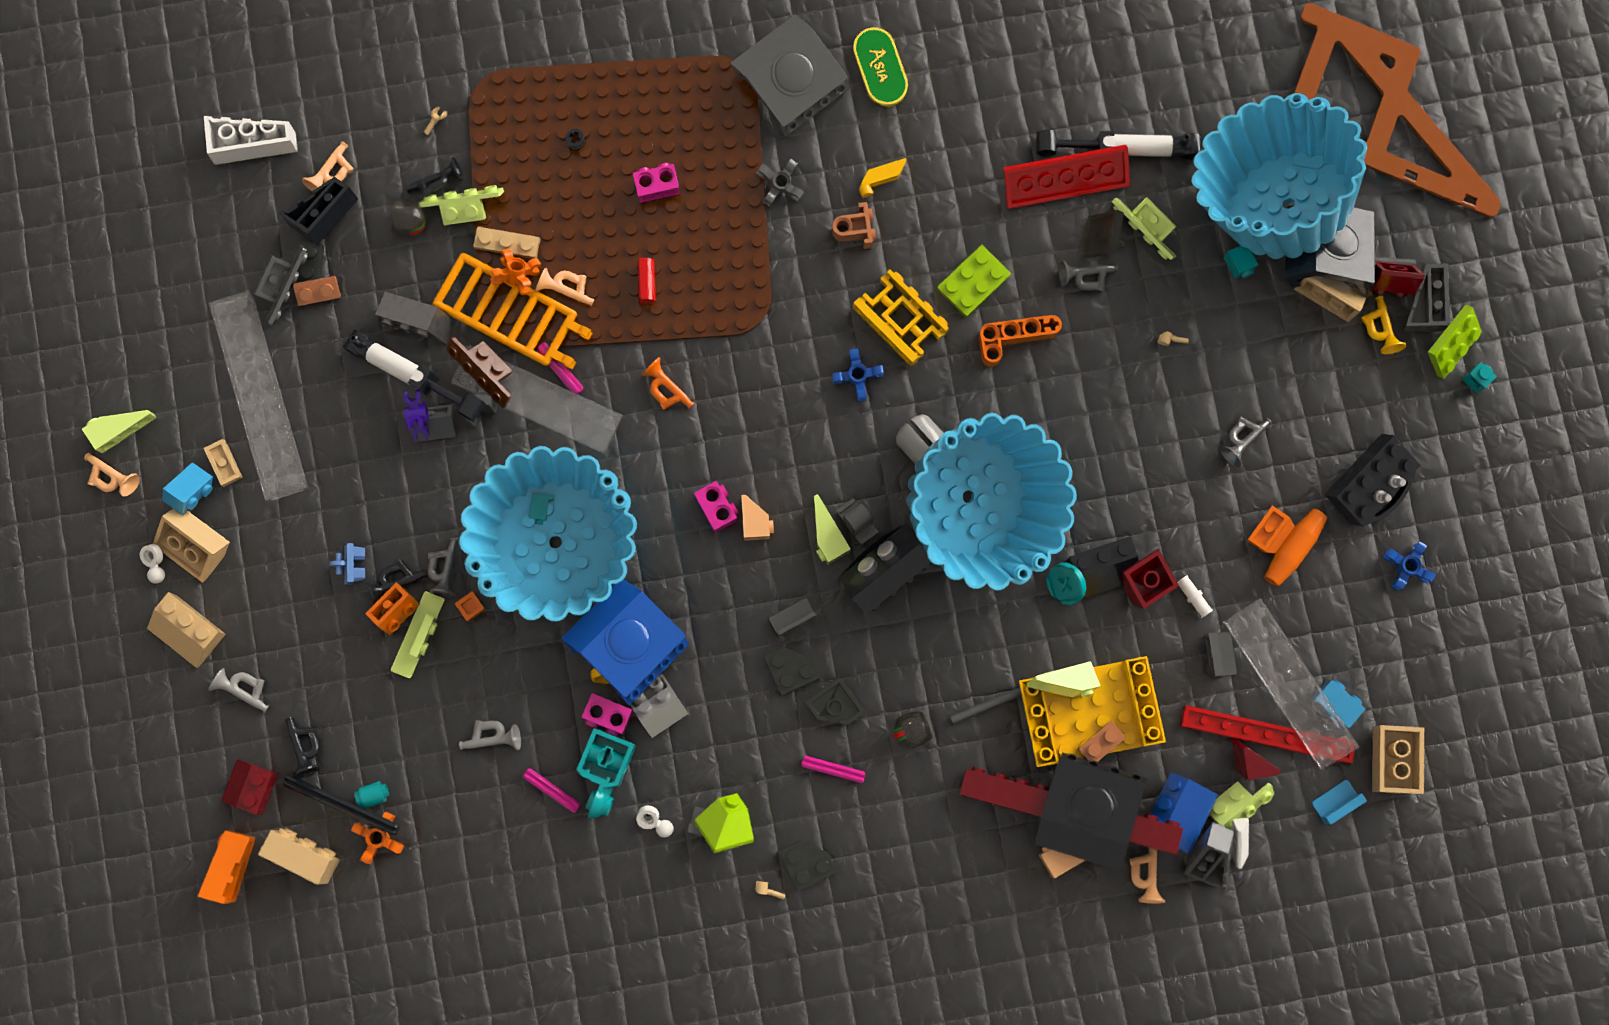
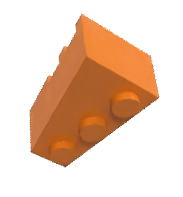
[198,831,256,904]

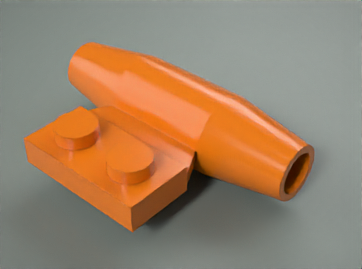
[1247,505,1327,587]

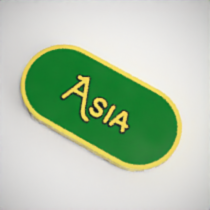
[853,28,908,107]

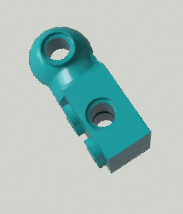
[577,728,636,819]

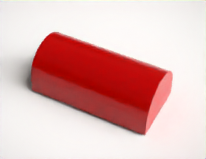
[637,258,656,305]

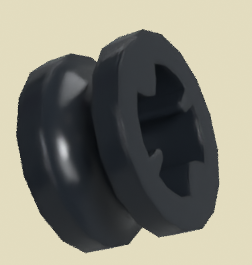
[566,129,585,150]

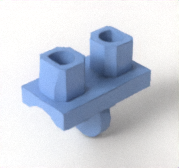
[329,543,365,585]

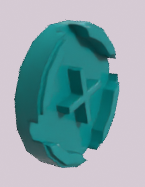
[1046,562,1086,605]

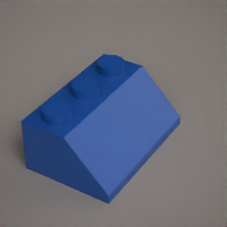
[1150,772,1218,855]

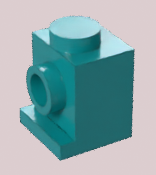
[1462,362,1497,393]
[529,493,554,525]

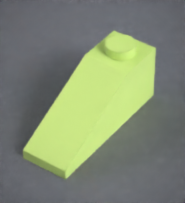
[82,410,157,454]
[814,494,851,565]
[1027,661,1100,698]

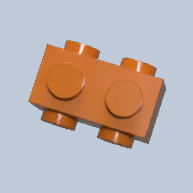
[365,582,420,636]

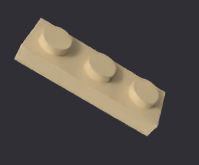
[473,227,540,259]

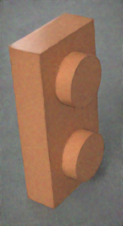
[293,276,341,306]
[1078,721,1126,762]

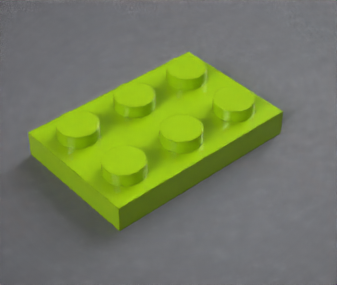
[937,245,1012,318]
[1428,305,1482,379]

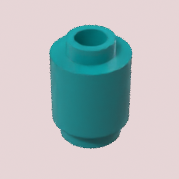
[354,781,389,809]

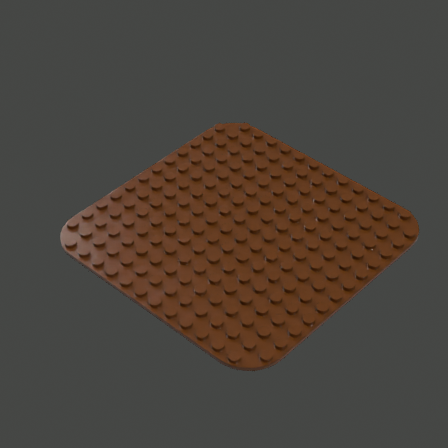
[469,55,772,349]

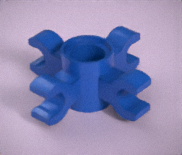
[832,348,884,402]
[1382,541,1436,591]

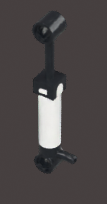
[1036,130,1202,160]
[343,329,486,422]

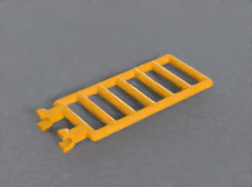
[432,253,593,370]

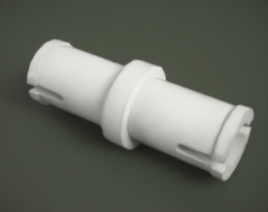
[1177,575,1213,618]

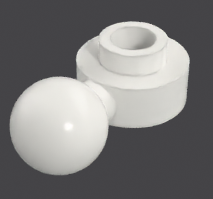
[140,544,165,584]
[636,806,673,838]

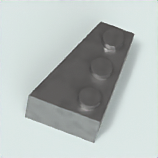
[375,292,456,345]

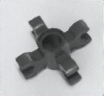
[756,159,804,207]

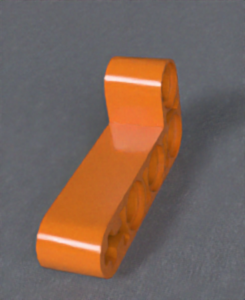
[978,315,1062,367]

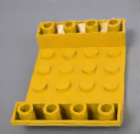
[1019,656,1166,767]

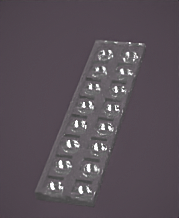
[451,345,623,454]
[1224,598,1359,770]

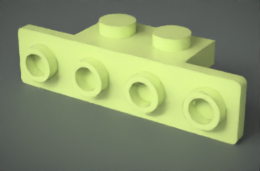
[419,185,504,225]
[1112,197,1177,260]
[391,591,445,678]
[1209,781,1274,830]

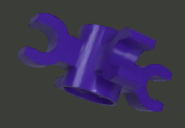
[403,390,430,442]

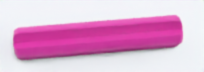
[537,342,584,395]
[802,756,866,783]
[523,768,581,813]

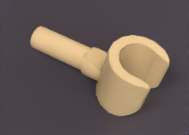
[424,107,447,135]
[1158,332,1189,346]
[755,881,785,900]

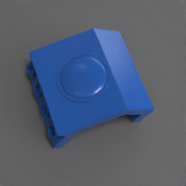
[561,579,689,706]

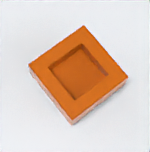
[454,591,486,622]

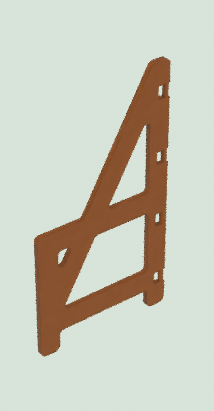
[1293,3,1501,218]

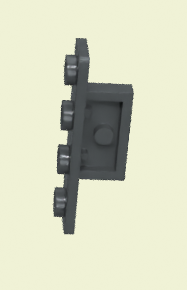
[254,245,308,326]

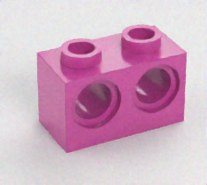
[633,163,680,203]
[694,481,739,533]
[582,693,634,737]

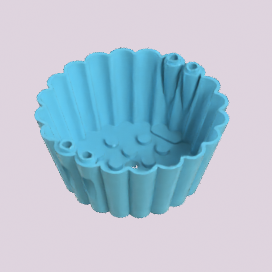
[1191,93,1367,259]
[906,413,1077,590]
[459,446,637,621]

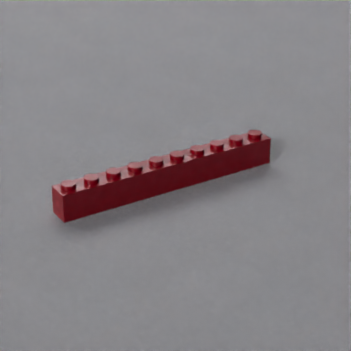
[960,766,1184,855]

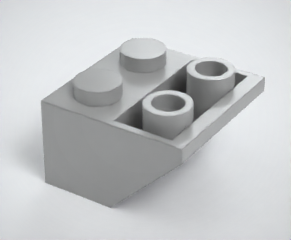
[630,674,688,738]

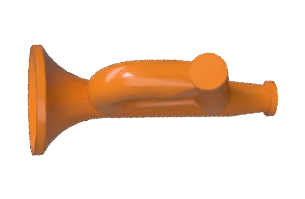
[642,357,694,410]

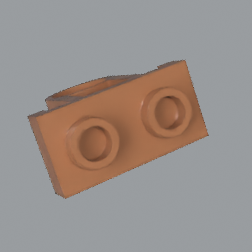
[832,202,876,249]

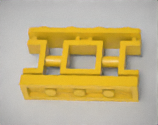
[853,269,949,367]

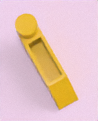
[859,158,906,198]

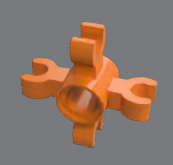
[490,249,541,295]
[351,812,405,864]

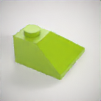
[694,793,754,853]

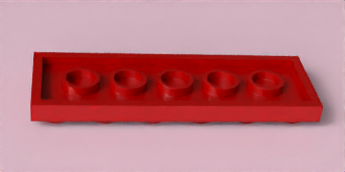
[1003,145,1130,209]

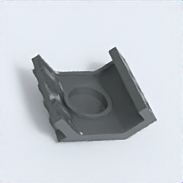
[730,14,850,137]

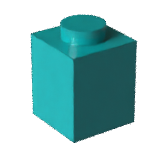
[1223,246,1258,279]

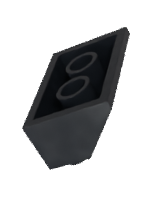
[1066,536,1139,600]

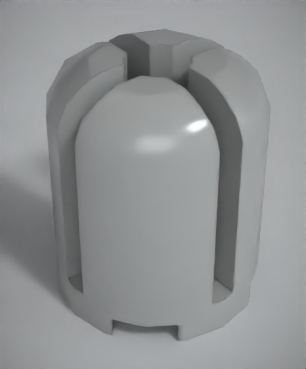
[896,414,943,464]

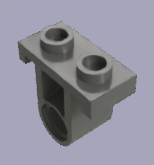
[836,498,879,546]

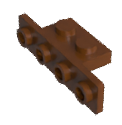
[446,337,512,408]

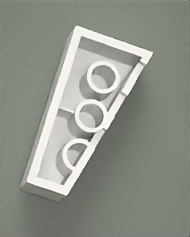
[204,116,297,165]

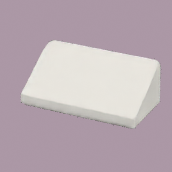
[1232,818,1249,869]

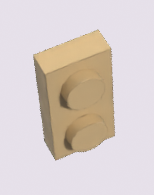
[204,439,243,487]

